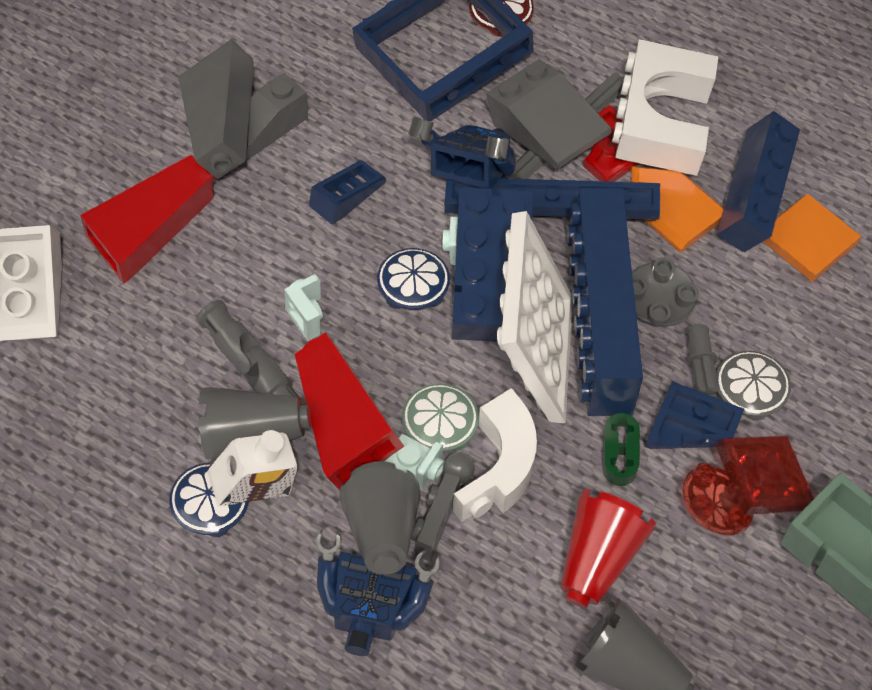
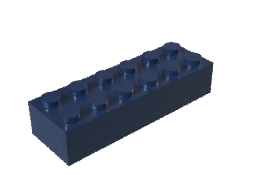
[567,188,643,416]

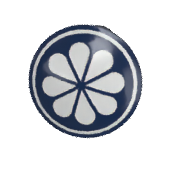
[377,248,450,310]
[169,462,249,537]

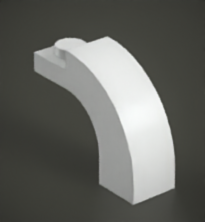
[453,388,537,522]

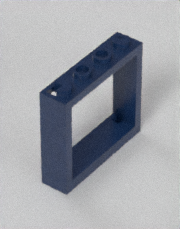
[352,0,534,121]

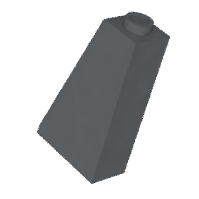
[178,39,254,179]

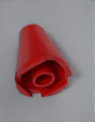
[560,489,656,609]

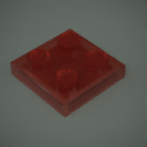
[716,436,814,515]

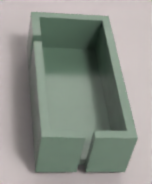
[781,472,872,620]

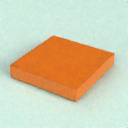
[763,193,862,282]

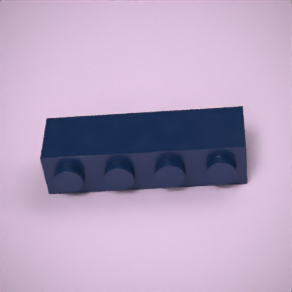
[716,111,800,252]

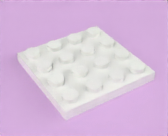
[497,211,572,423]

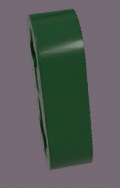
[602,413,640,486]

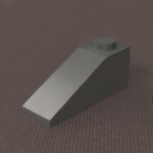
[229,73,308,173]

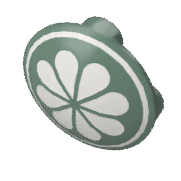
[402,384,479,452]

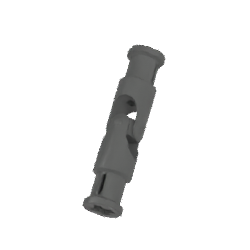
[196,300,306,405]

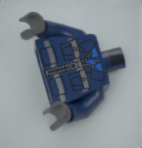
[408,116,516,189]
[316,530,443,656]

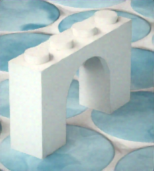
[612,39,718,176]

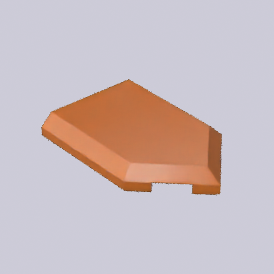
[631,166,724,253]

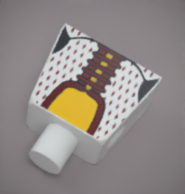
[208,430,297,506]

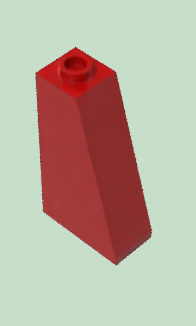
[80,154,215,284]
[294,332,405,491]

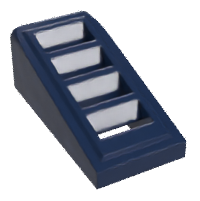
[309,160,386,224]

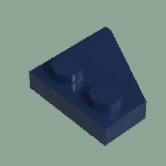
[645,381,744,449]

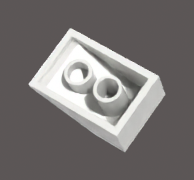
[0,225,62,341]

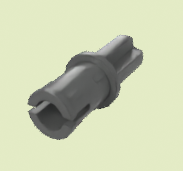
[685,324,718,395]

